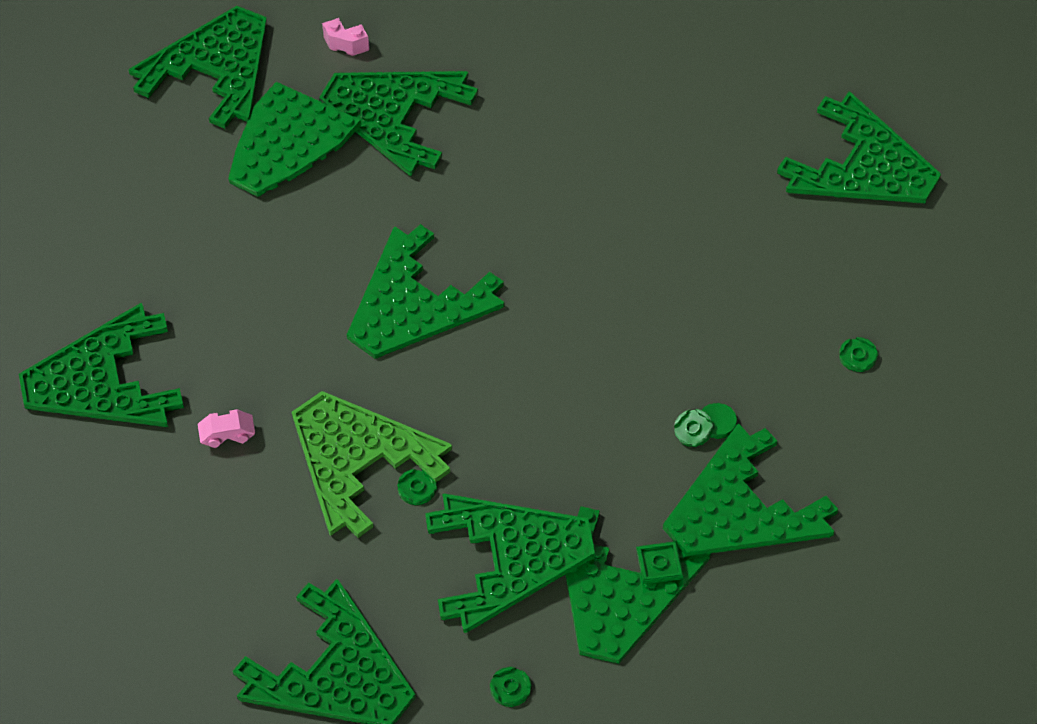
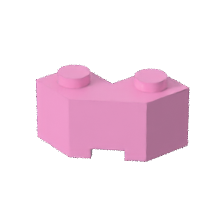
[322,18,369,56]
[198,410,255,448]

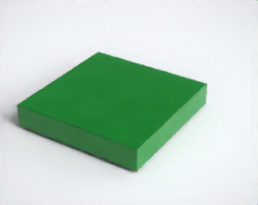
[636,541,683,585]

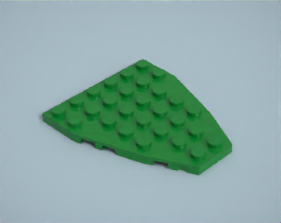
[228,82,362,197]

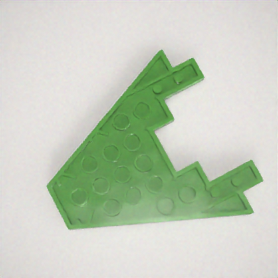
[292,391,452,538]

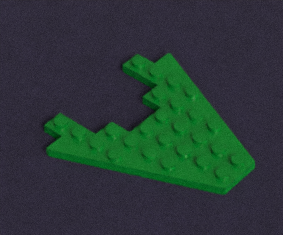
[129,6,267,129]
[319,71,478,177]
[777,91,941,203]
[347,224,505,359]
[19,303,184,427]
[663,424,839,557]
[425,494,596,633]
[565,506,711,664]
[233,579,416,724]

